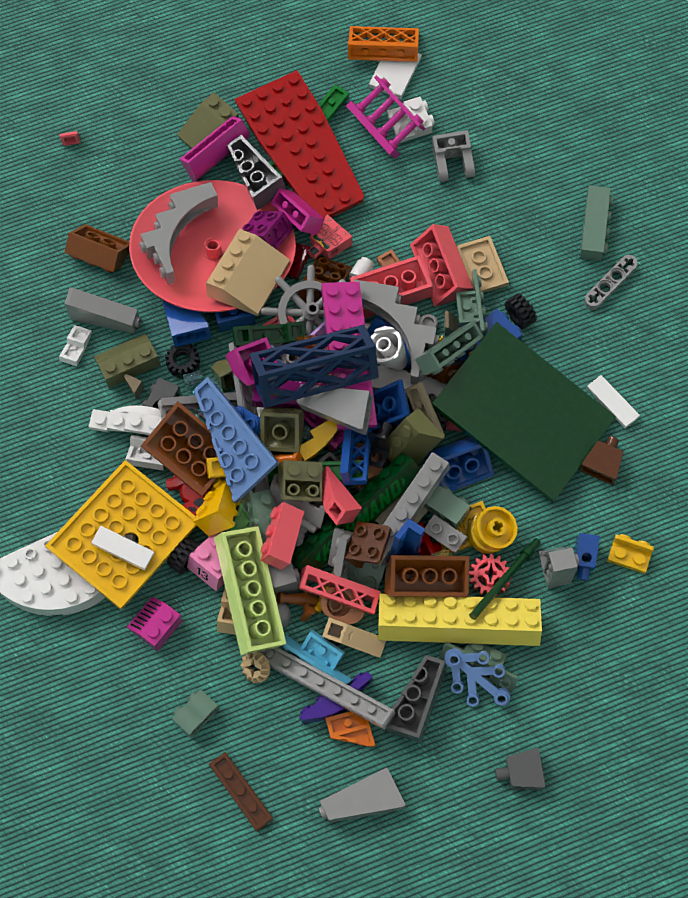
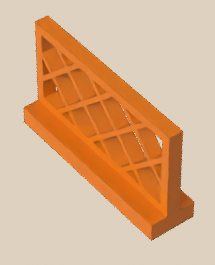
[348,26,419,62]

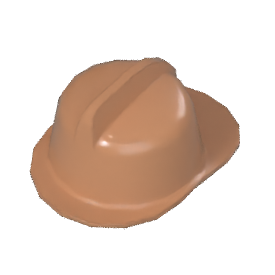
[320,587,365,624]

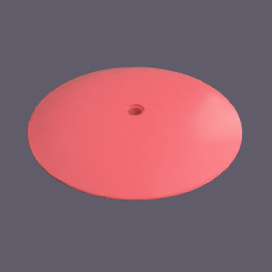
[129,180,296,312]

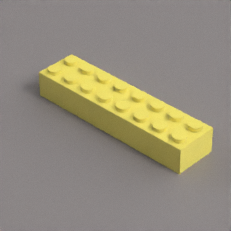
[378,594,542,646]

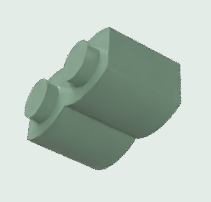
[172,690,219,738]

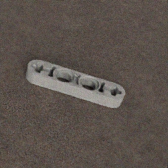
[584,255,638,310]

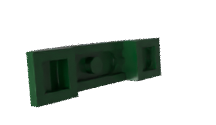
[232,321,307,347]

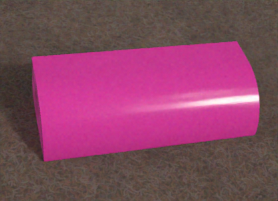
[179,116,249,182]

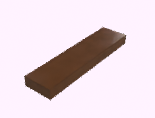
[209,752,274,832]

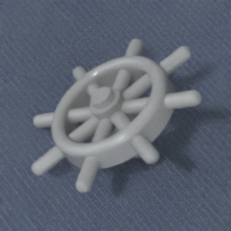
[261,265,346,347]

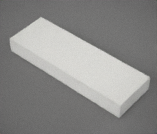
[586,375,640,429]
[91,526,154,571]

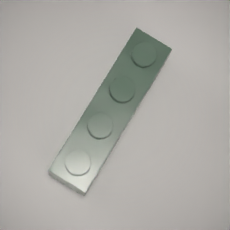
[579,185,613,261]

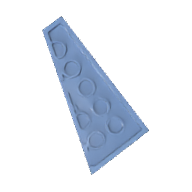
[194,377,280,503]

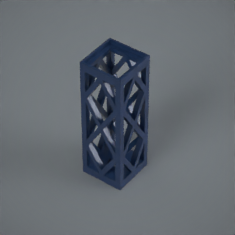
[250,324,379,408]

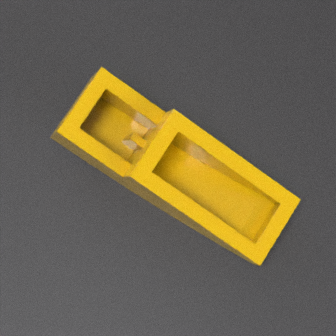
[300,420,339,461]

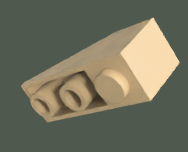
[322,617,386,658]

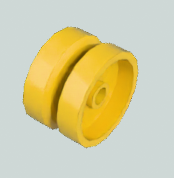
[467,506,518,554]

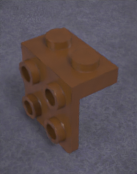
[345,522,392,568]

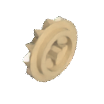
[240,652,270,684]

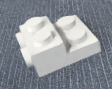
[387,97,435,143]

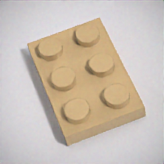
[457,236,509,293]

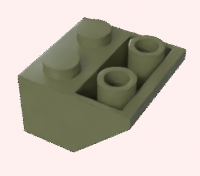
[278,460,322,502]

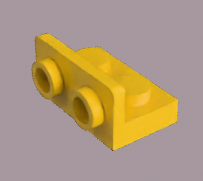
[607,534,654,574]

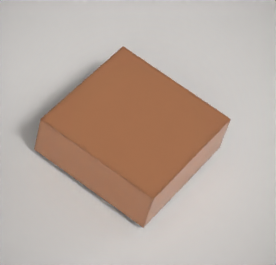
[376,249,400,268]

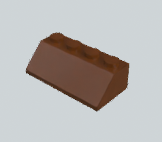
[385,555,469,597]

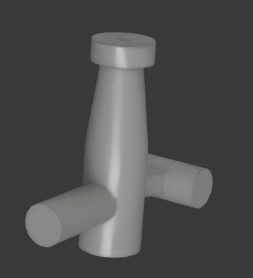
[295,518,317,547]

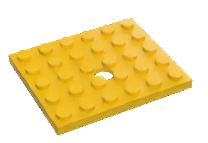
[45,460,197,610]

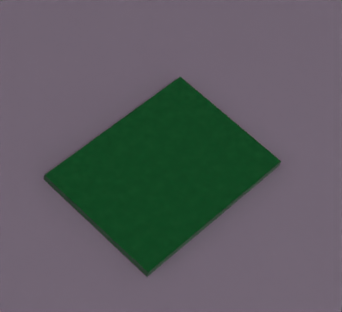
[432,322,616,503]

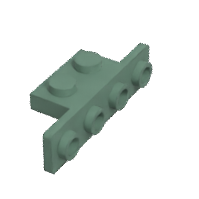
[456,269,488,340]
[241,489,277,544]
[440,642,519,692]

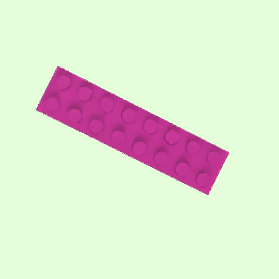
[321,281,377,430]

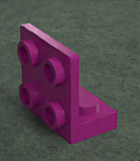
[242,211,293,249]

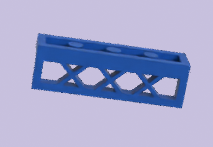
[340,428,372,485]
[388,518,425,562]

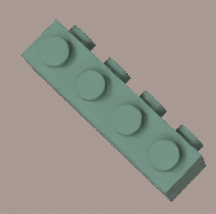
[415,321,484,376]

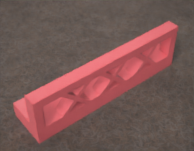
[299,565,381,615]

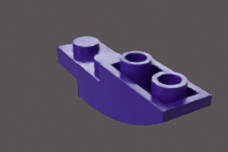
[299,671,373,724]

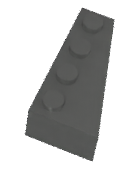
[227,135,286,211]
[382,655,447,743]

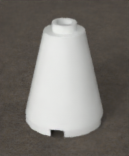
[371,326,408,371]

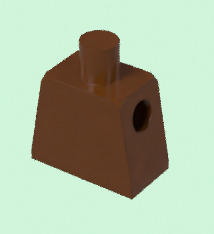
[580,436,623,486]

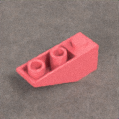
[322,466,362,525]

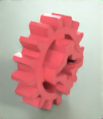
[469,554,512,597]

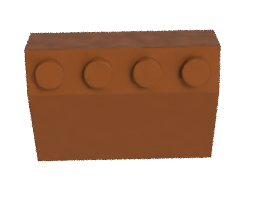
[140,401,217,496]

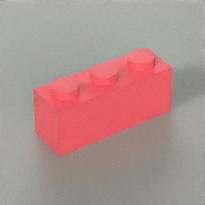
[260,502,304,570]

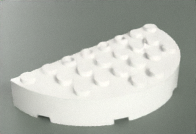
[0,532,136,616]

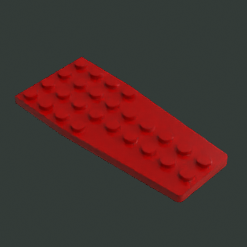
[235,70,364,218]

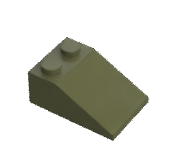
[177,92,239,149]

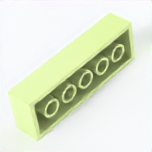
[214,526,286,655]

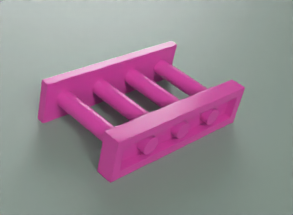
[346,75,426,159]

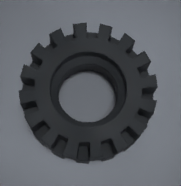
[504,293,537,330]
[165,344,200,379]
[167,537,200,575]

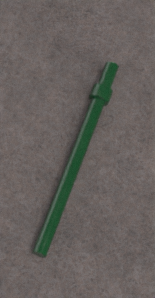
[469,538,541,620]

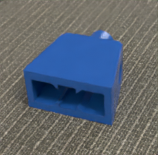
[574,533,600,581]

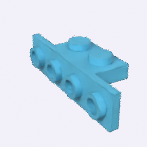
[282,630,352,685]

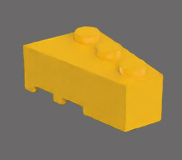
[193,477,241,537]

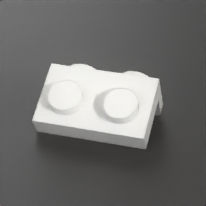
[125,435,165,470]

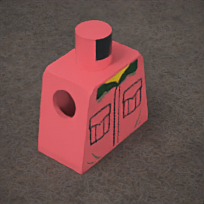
[308,215,352,260]

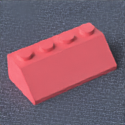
[410,224,473,307]
[350,255,433,319]

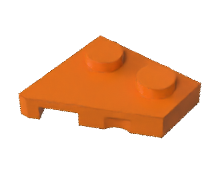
[325,711,375,747]

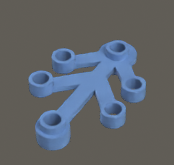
[445,648,511,707]

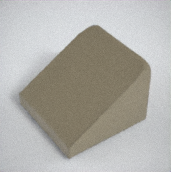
[444,311,459,336]
[124,374,144,399]

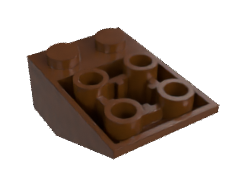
[298,256,352,310]

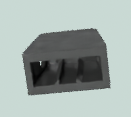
[495,748,545,791]

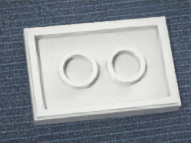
[369,53,422,99]

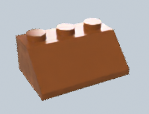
[64,224,129,272]

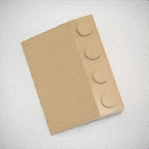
[206,229,290,316]

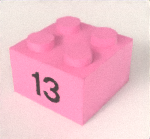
[187,533,224,591]

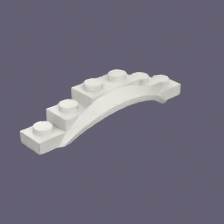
[89,406,167,435]

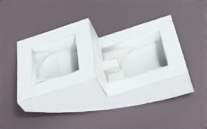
[59,325,92,366]

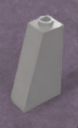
[64,287,141,334]
[296,384,373,435]
[318,768,406,823]

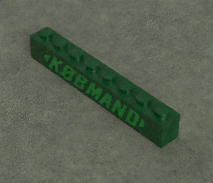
[291,453,420,580]

